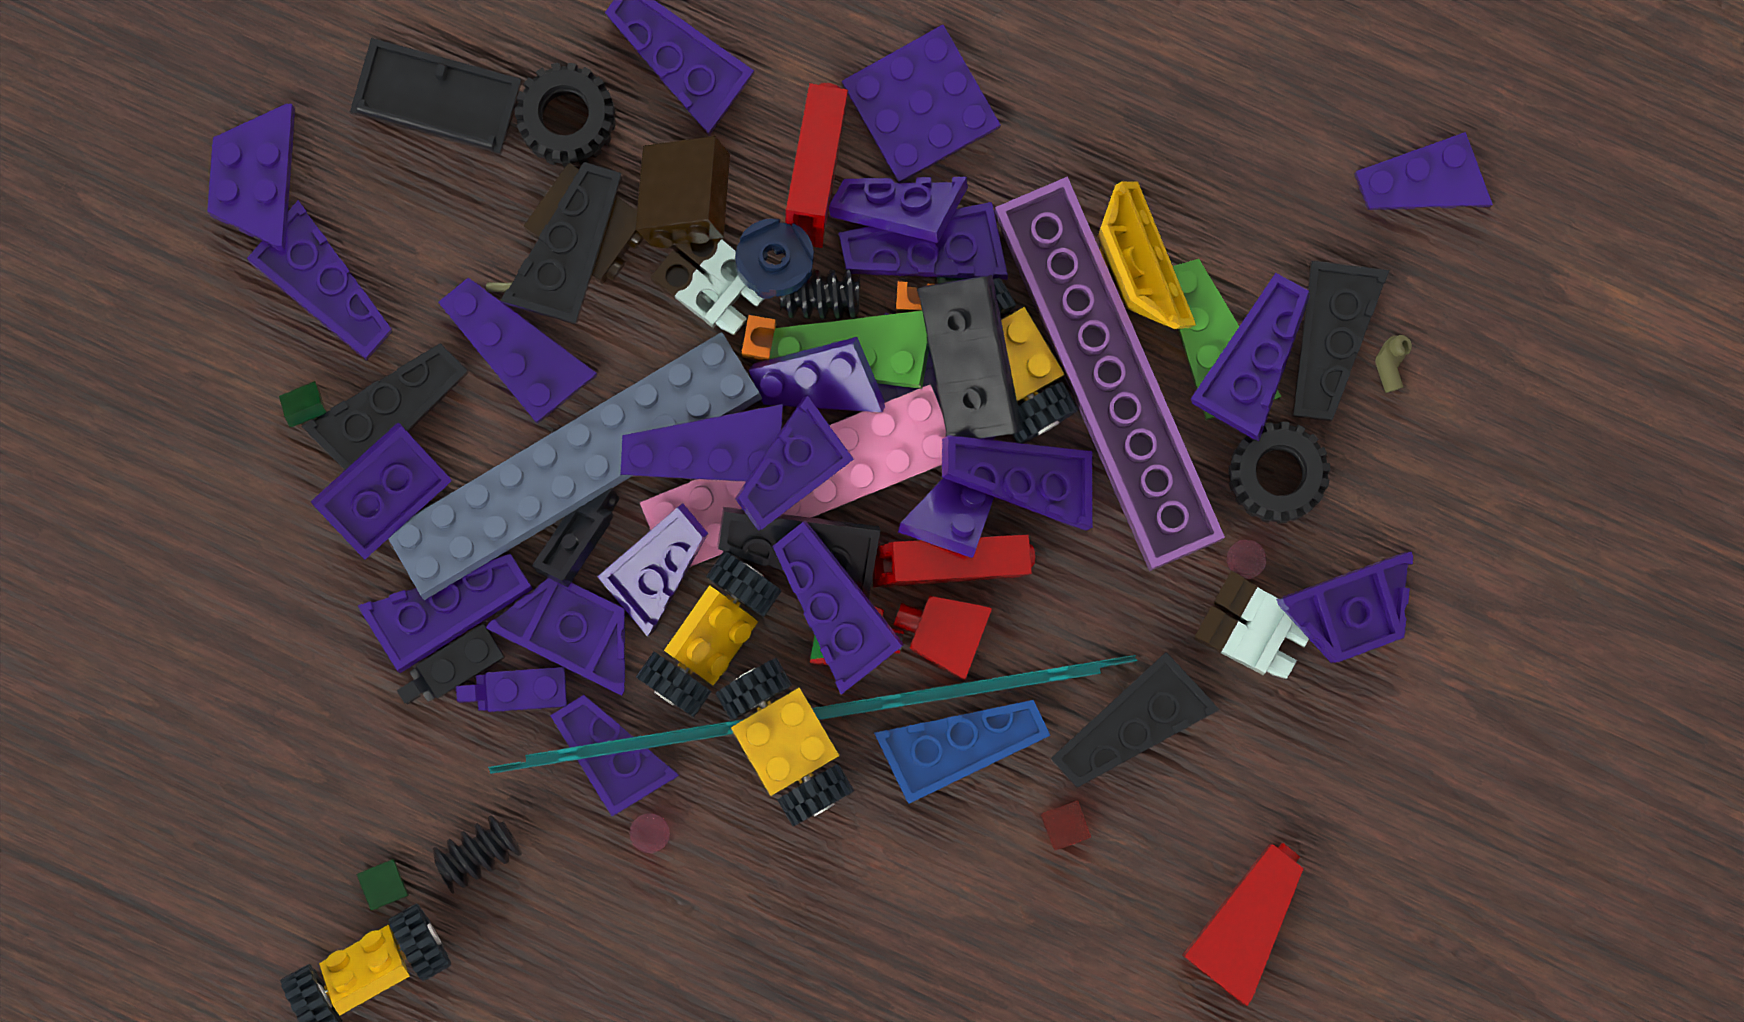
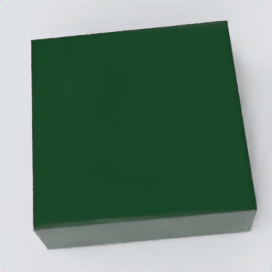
[279,381,326,427]
[356,859,409,911]

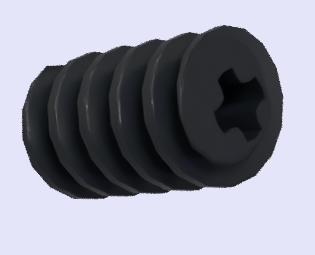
[780,270,860,320]
[433,815,522,894]

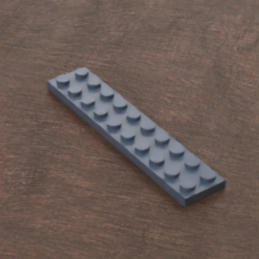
[388,332,762,600]

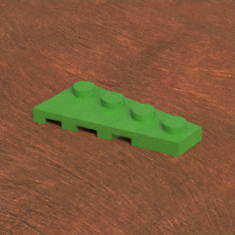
[1173,259,1281,420]
[769,311,930,389]

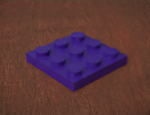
[842,25,1001,183]

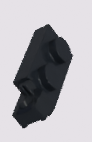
[532,488,620,588]
[397,624,505,705]

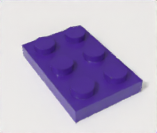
[311,422,452,560]

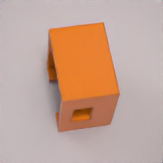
[896,281,933,314]
[742,315,777,361]

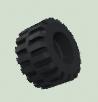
[515,63,616,167]
[1228,422,1331,524]

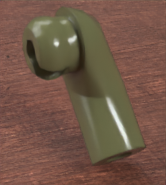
[1375,335,1412,394]

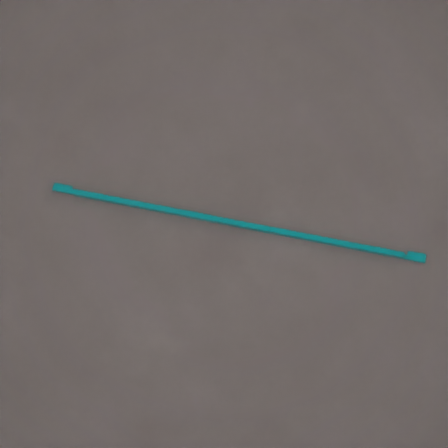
[488,655,1137,774]

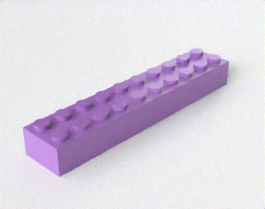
[994,176,1225,572]

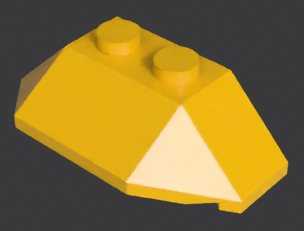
[1097,181,1196,329]

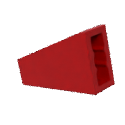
[785,83,848,248]
[873,535,1035,588]
[1182,843,1304,1006]

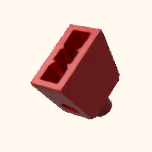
[893,596,992,680]

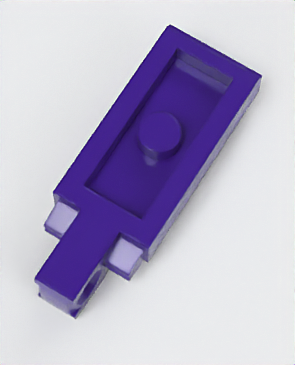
[456,667,567,712]

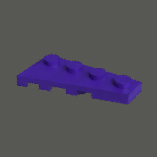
[605,0,754,135]
[247,200,392,361]
[839,202,1008,280]
[438,278,598,424]
[620,404,783,482]
[942,435,1093,531]
[773,521,904,694]
[358,554,533,673]

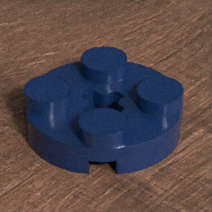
[735,219,814,299]

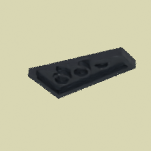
[500,162,623,325]
[1292,261,1390,422]
[301,343,469,470]
[717,507,880,600]
[1050,652,1220,788]

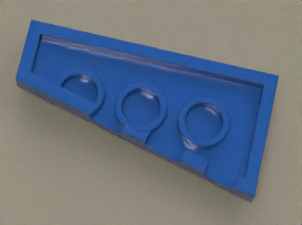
[874,700,1051,804]

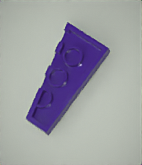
[1191,273,1310,442]

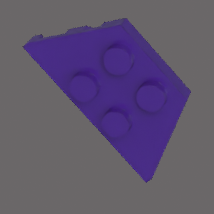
[207,104,295,251]
[1276,552,1413,663]
[486,578,625,696]

